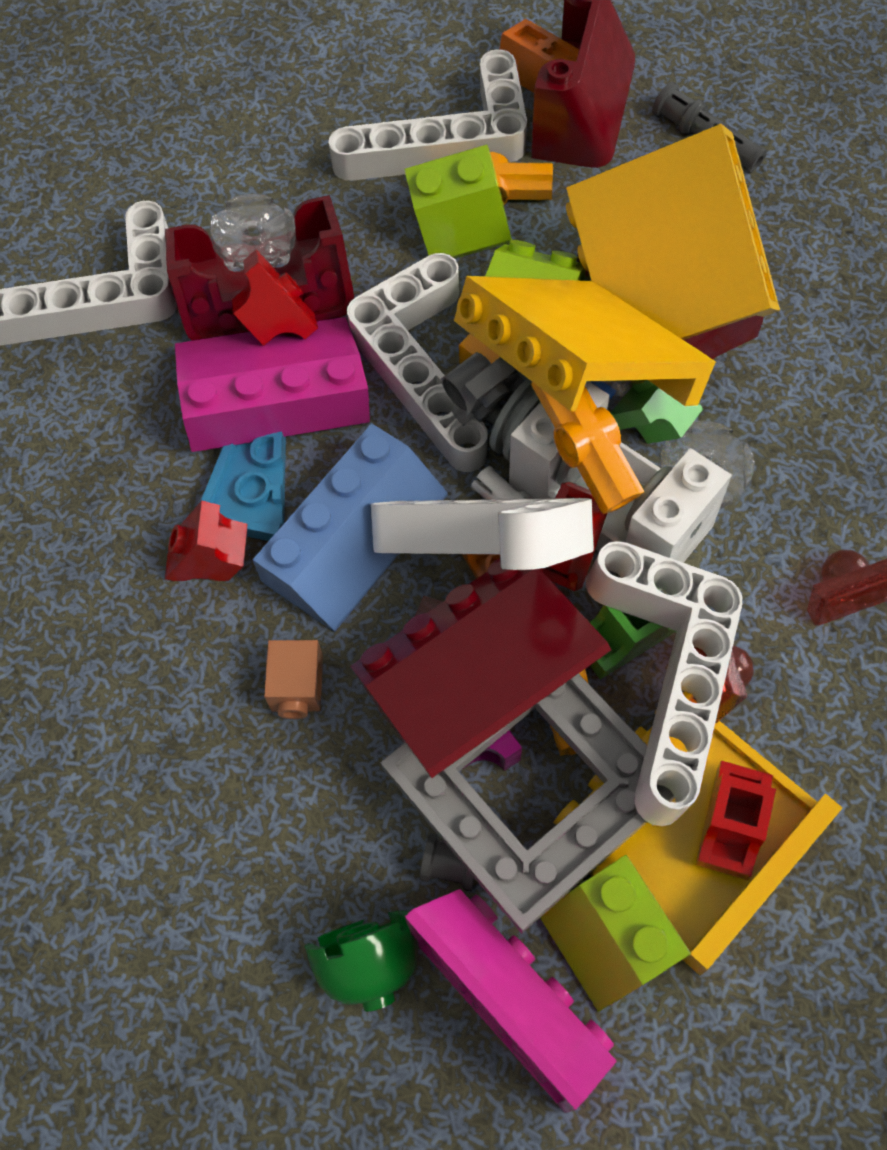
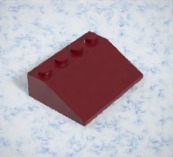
[350,558,611,778]

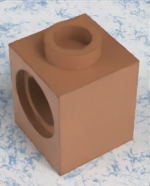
[264,640,323,719]

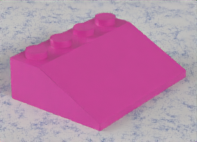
[175,317,370,452]
[405,889,617,1113]

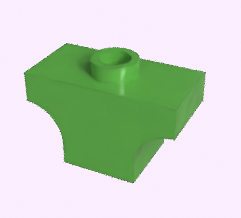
[611,380,703,444]
[590,605,676,680]

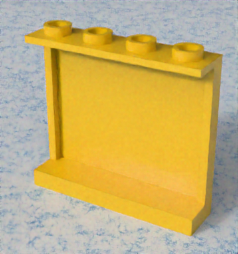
[566,124,780,340]
[454,276,716,411]
[553,691,842,976]

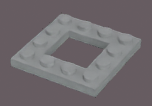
[380,674,675,934]

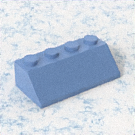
[253,423,448,633]

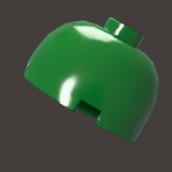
[305,910,419,1012]

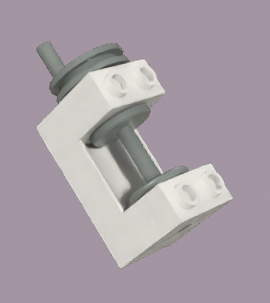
[486,378,732,591]

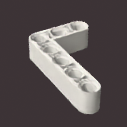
[328,49,527,181]
[0,201,177,346]
[347,253,488,472]
[370,498,594,570]
[586,541,742,826]

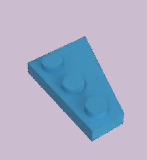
[200,431,286,541]

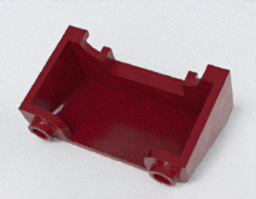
[531,0,635,168]
[165,195,354,341]

